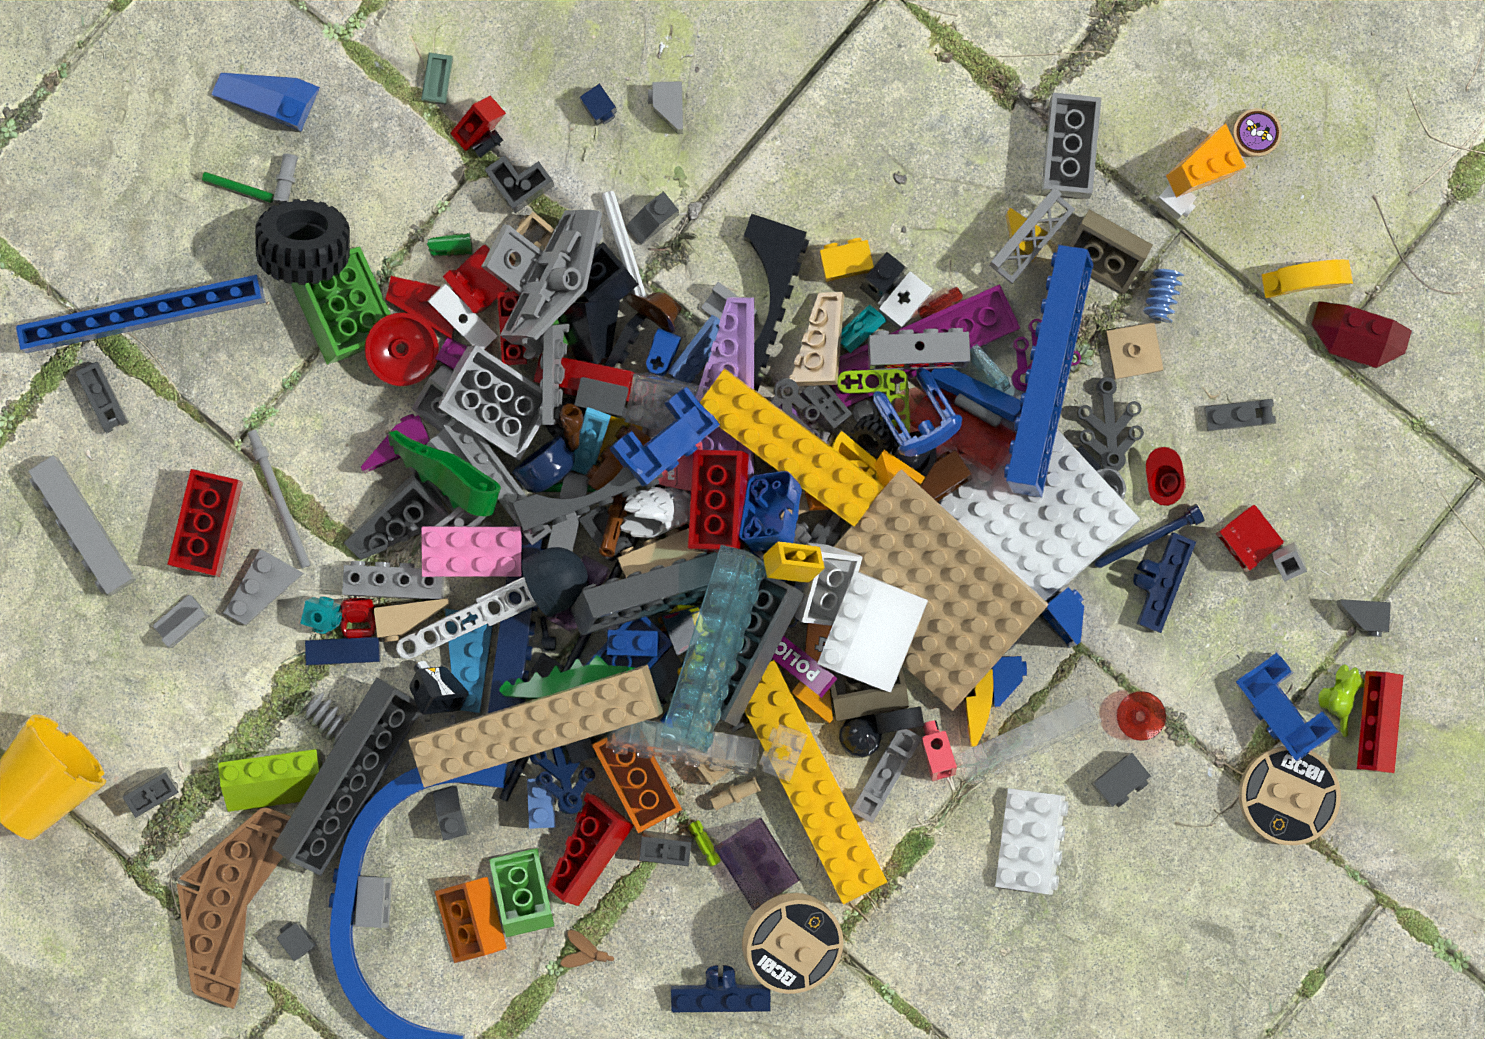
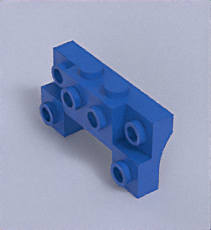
[609,387,720,486]
[1236,652,1339,761]

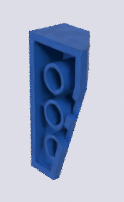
[211,73,320,132]

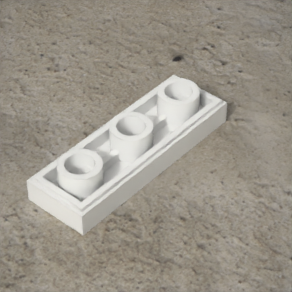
[428,284,497,350]

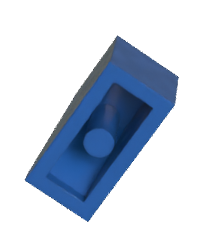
[991,656,1027,707]

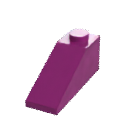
[361,414,431,474]

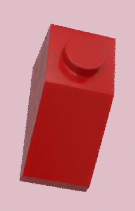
[450,95,506,151]

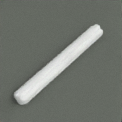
[602,191,647,298]

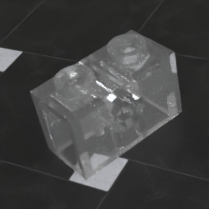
[759,724,808,782]

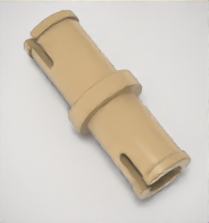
[710,776,761,811]

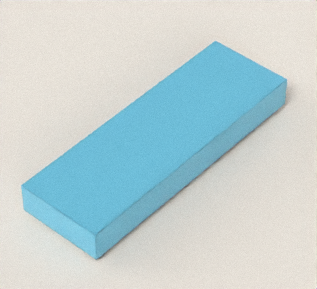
[571,407,611,475]

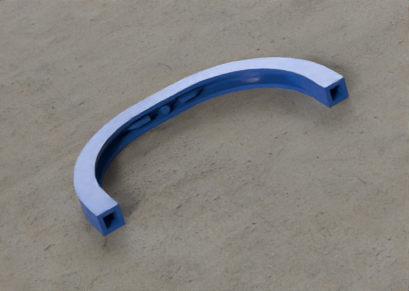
[329,763,508,1039]

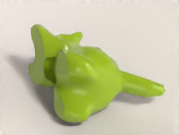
[1318,664,1365,737]

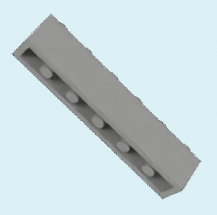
[28,455,136,596]

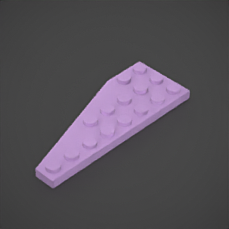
[689,297,754,493]

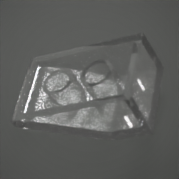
[625,372,710,430]

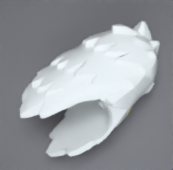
[620,487,691,538]

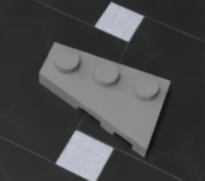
[224,549,304,625]

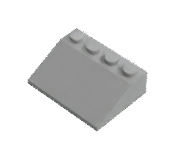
[437,345,543,461]

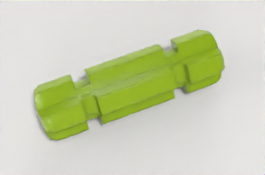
[688,820,721,867]

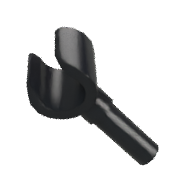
[539,616,556,651]

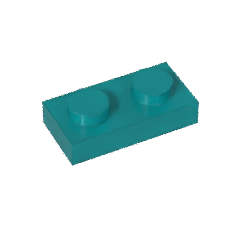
[841,304,886,353]

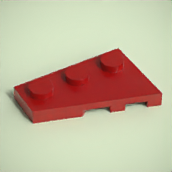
[386,276,462,339]

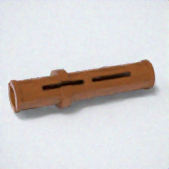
[599,494,628,557]

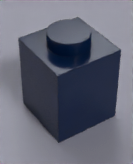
[580,83,617,125]

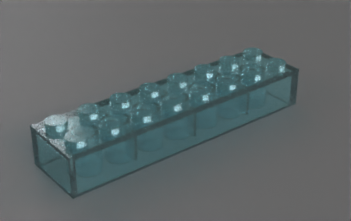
[660,545,766,754]

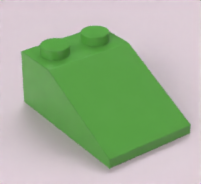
[489,848,555,937]

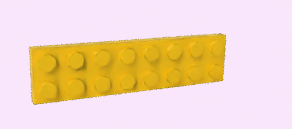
[699,368,884,527]

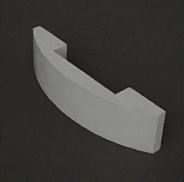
[851,729,922,823]

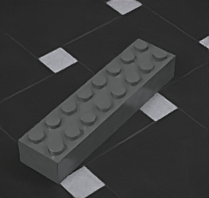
[272,677,420,876]

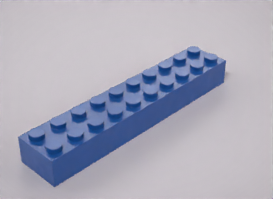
[1004,245,1093,498]

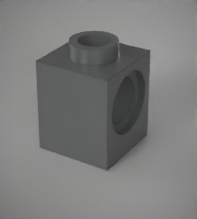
[276,921,317,962]

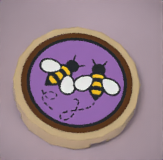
[1233,108,1282,157]

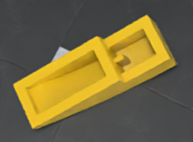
[964,669,993,747]

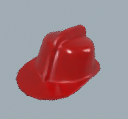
[1146,447,1186,506]

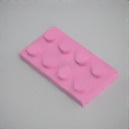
[422,526,522,577]

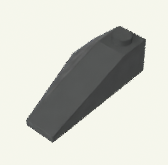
[344,471,449,560]

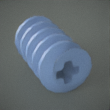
[1143,269,1185,323]

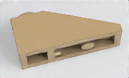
[374,598,450,642]

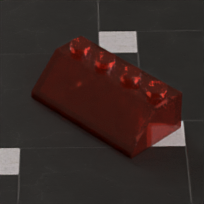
[909,388,1017,477]

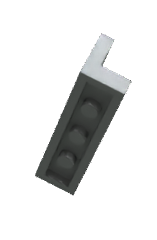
[989,187,1075,284]

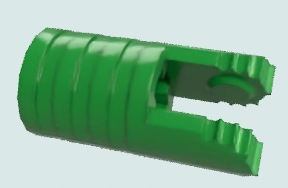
[426,233,473,257]

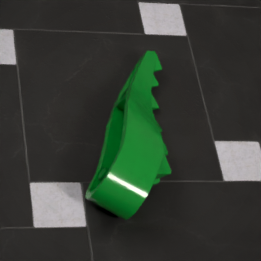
[387,430,501,517]
[500,655,635,699]

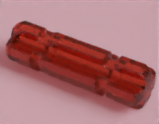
[918,287,963,319]

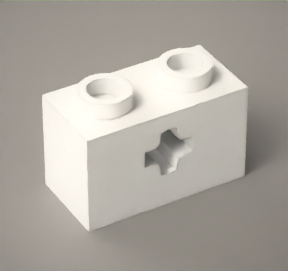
[878,271,933,329]

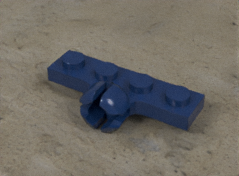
[1133,533,1196,633]
[671,965,771,1013]

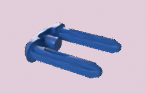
[873,367,962,457]

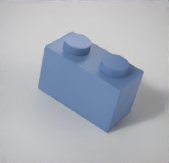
[527,778,556,829]

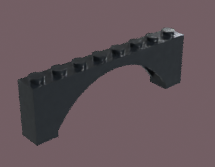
[690,213,810,397]

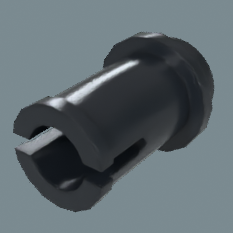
[471,129,504,158]

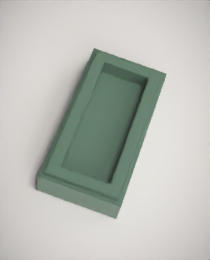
[421,52,453,105]

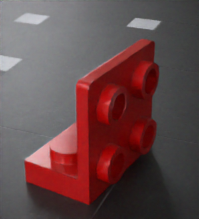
[443,244,509,313]
[1216,505,1284,573]

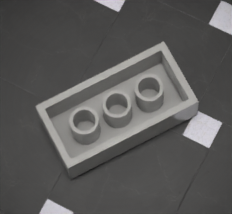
[1041,93,1101,199]

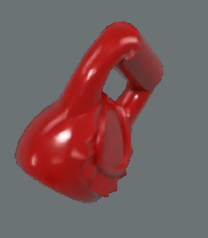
[340,598,376,639]

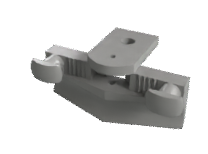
[481,209,603,359]

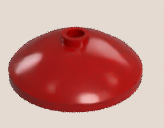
[365,312,439,386]

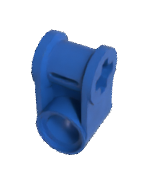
[646,328,682,378]

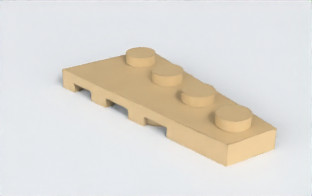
[789,292,844,386]

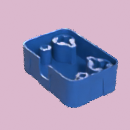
[739,471,802,552]

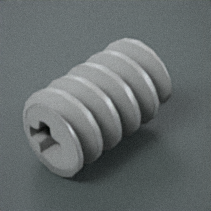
[300,692,350,746]

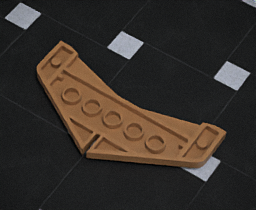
[177,808,291,1009]

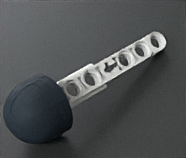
[396,547,588,659]

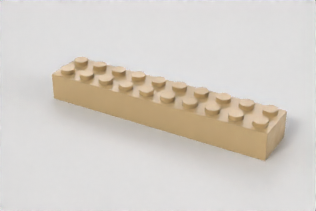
[409,665,663,787]

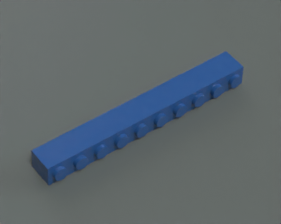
[16,274,266,353]

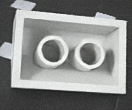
[794,542,863,626]

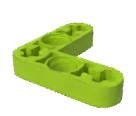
[837,369,910,433]

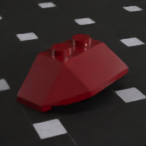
[1311,301,1412,369]

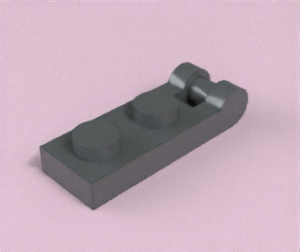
[75,361,129,434]
[1204,399,1276,432]

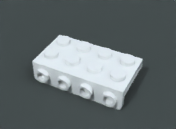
[995,788,1068,895]

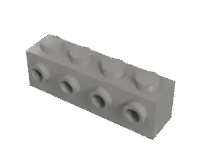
[342,561,444,600]

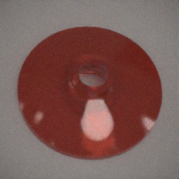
[1116,691,1166,741]

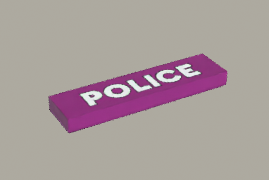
[772,636,837,698]

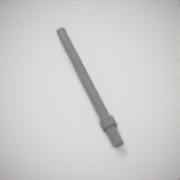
[247,429,310,569]

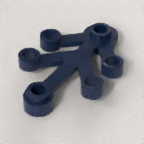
[530,746,595,814]

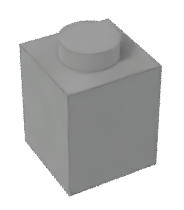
[1272,542,1307,582]

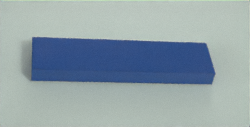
[931,368,1022,422]

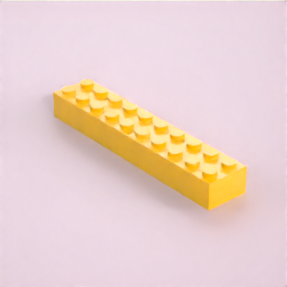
[744,660,887,905]

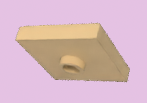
[1106,323,1163,380]

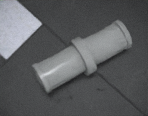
[273,153,298,204]

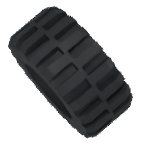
[255,199,350,285]

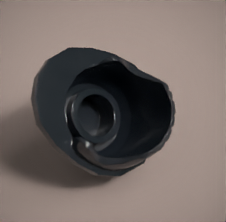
[839,714,882,758]

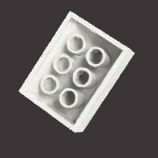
[817,571,928,692]

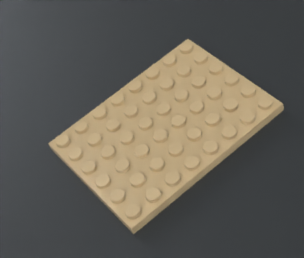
[834,470,1049,711]

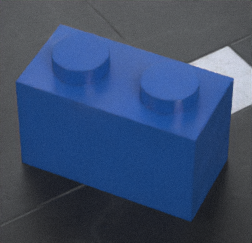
[607,630,659,657]

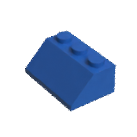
[1041,587,1084,648]

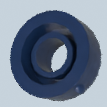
[512,435,575,493]

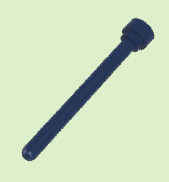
[1095,504,1205,568]

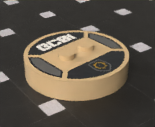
[1239,746,1341,845]
[742,893,843,994]

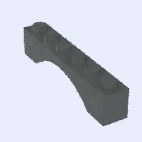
[513,467,663,534]

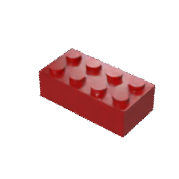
[688,450,749,553]
[167,469,243,578]

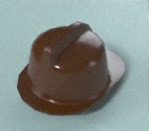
[626,292,682,333]

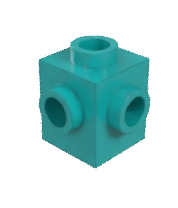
[300,596,342,634]

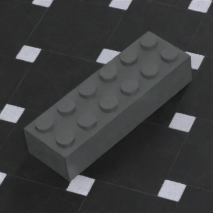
[571,552,728,636]
[685,567,805,727]

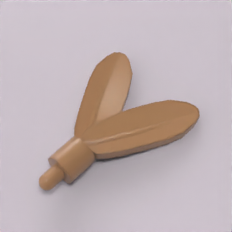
[560,930,614,968]

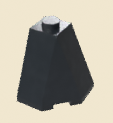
[558,296,620,364]

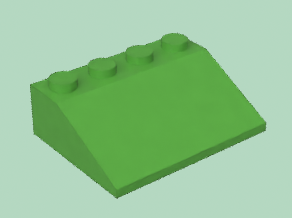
[291,246,390,365]

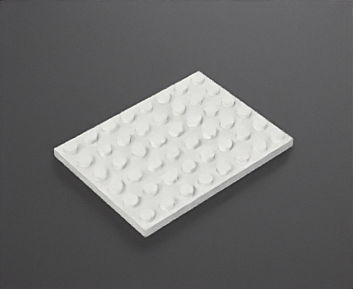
[920,376,1140,602]

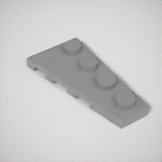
[539,323,569,425]

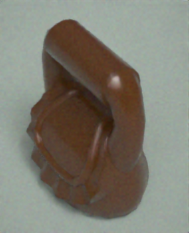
[558,404,583,450]

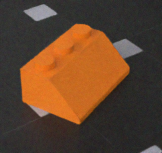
[434,877,507,963]

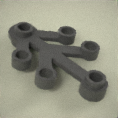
[1077,377,1144,471]
[770,378,820,438]

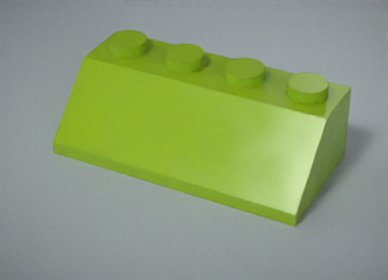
[218,749,322,812]

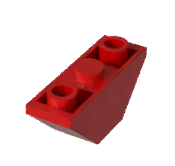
[497,291,527,366]

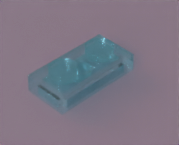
[970,344,1011,392]

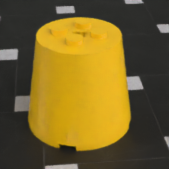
[0,714,106,840]

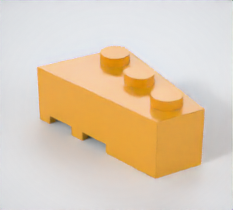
[1166,123,1246,198]

